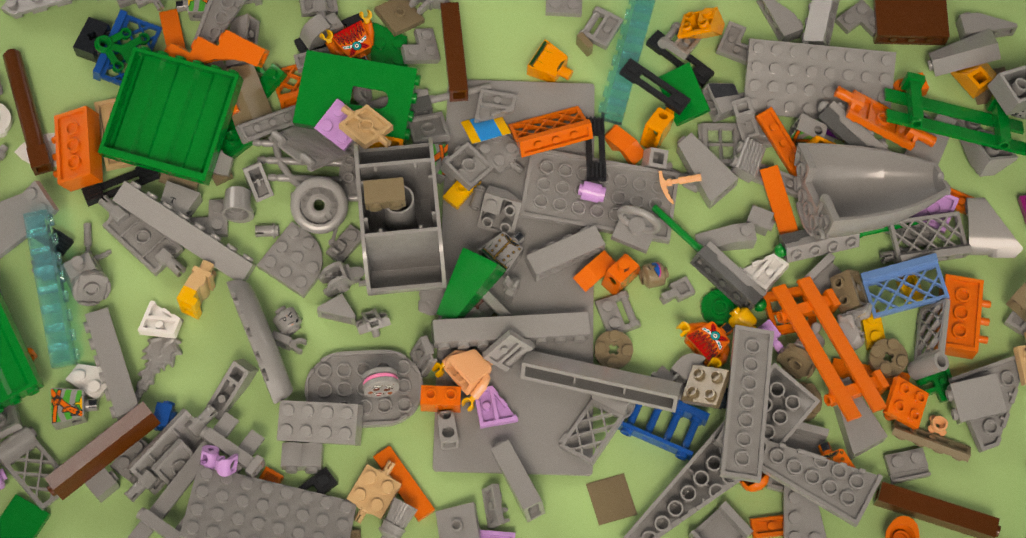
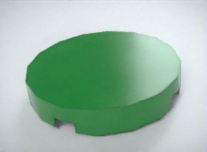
[700,289,737,327]

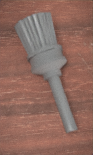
[378,497,418,538]

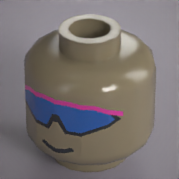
[639,262,669,288]

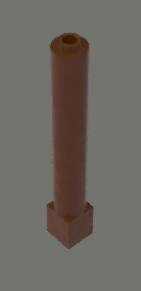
[2,49,54,176]

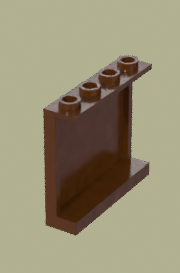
[873,0,950,45]

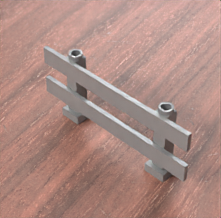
[128,412,265,538]

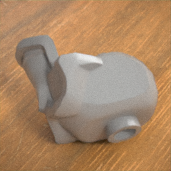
[837,303,872,351]

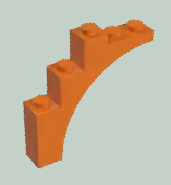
[164,30,270,68]

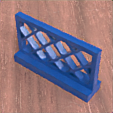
[93,9,162,86]

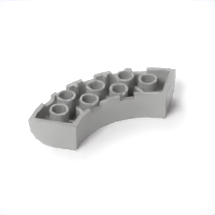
[226,280,293,404]

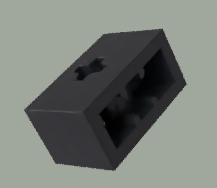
[73,17,111,63]

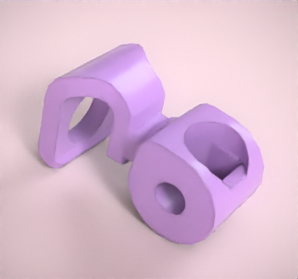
[200,445,238,477]

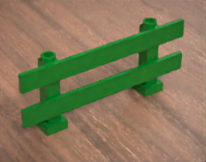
[884,72,1026,156]

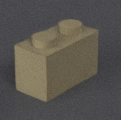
[363,177,406,212]

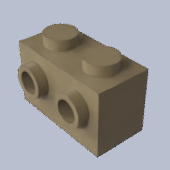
[830,269,868,314]

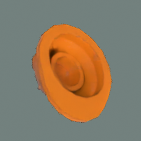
[885,516,920,538]

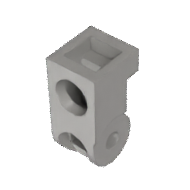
[437,410,459,450]

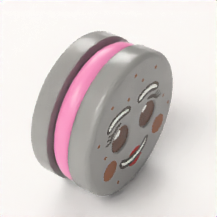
[362,367,400,398]

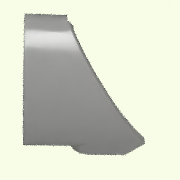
[965,197,1023,258]

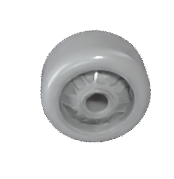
[290,176,348,234]

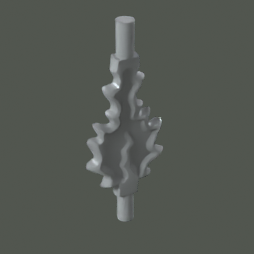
[135,317,184,402]

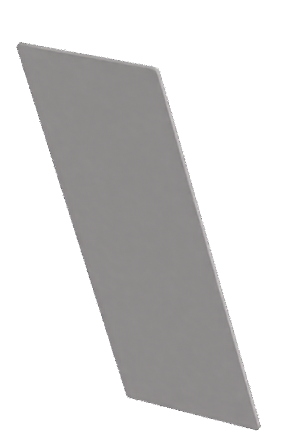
[433,80,595,476]

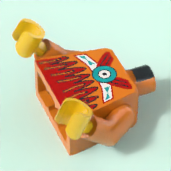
[319,9,374,61]
[676,321,733,368]

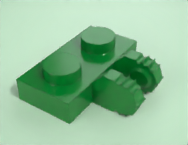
[255,63,287,99]
[916,367,952,403]

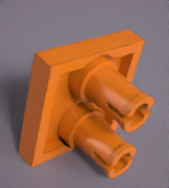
[883,376,929,430]

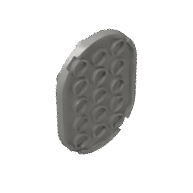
[305,350,423,428]

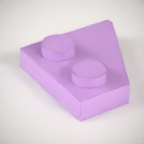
[475,386,518,429]

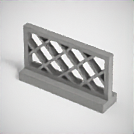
[888,211,973,264]

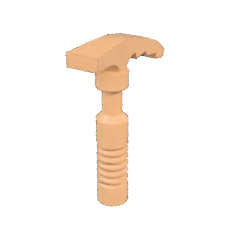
[658,171,702,205]

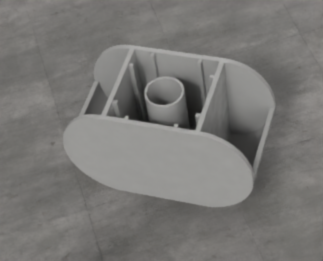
[354,137,447,296]

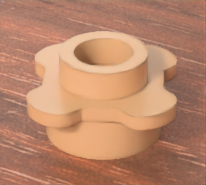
[927,415,948,436]

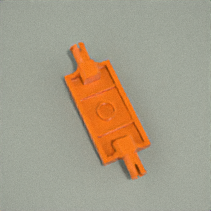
[833,86,937,151]

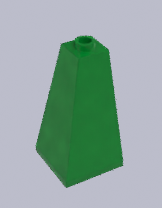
[436,247,506,319]

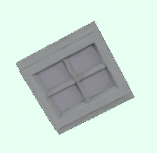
[698,123,742,167]

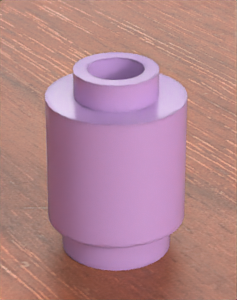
[578,181,606,203]

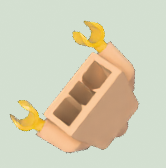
[432,349,493,412]

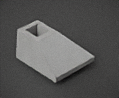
[477,186,522,237]

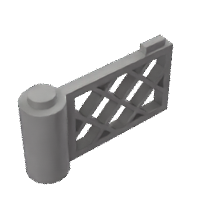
[907,299,951,380]
[559,394,636,466]
[0,426,60,511]

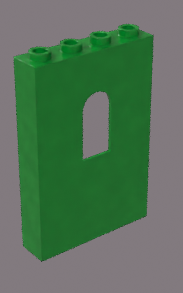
[293,50,421,145]

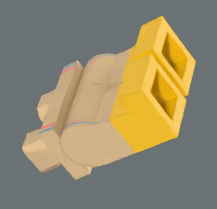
[177,260,217,320]

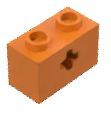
[420,385,461,413]

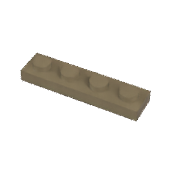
[892,420,971,462]

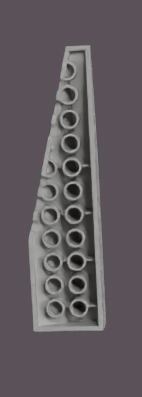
[623,362,820,538]

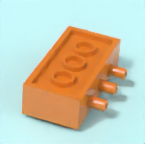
[51,106,103,192]
[934,274,991,359]

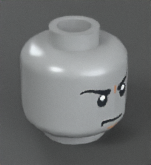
[273,306,302,335]

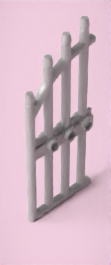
[253,139,364,202]

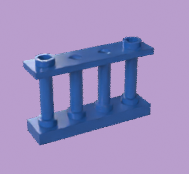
[618,400,710,461]

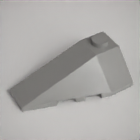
[951,117,1018,177]

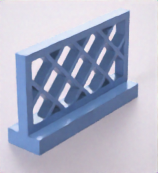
[860,253,950,319]

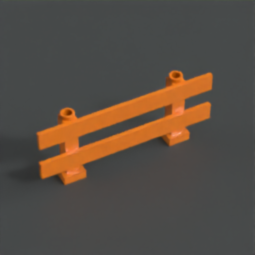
[771,276,890,422]

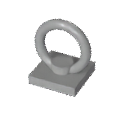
[611,205,661,254]

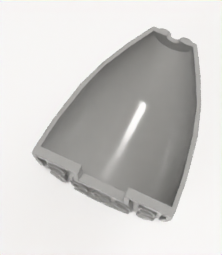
[793,143,951,239]

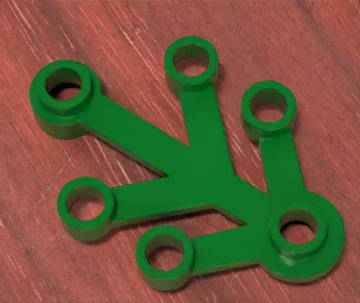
[94,28,160,73]

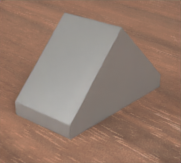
[242,161,274,202]
[317,293,356,326]

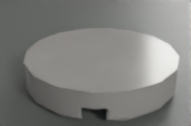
[71,270,111,306]

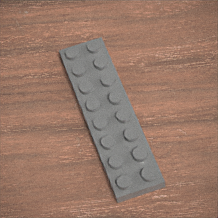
[719,325,774,483]

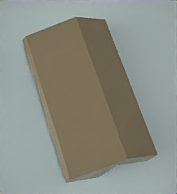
[224,64,280,144]

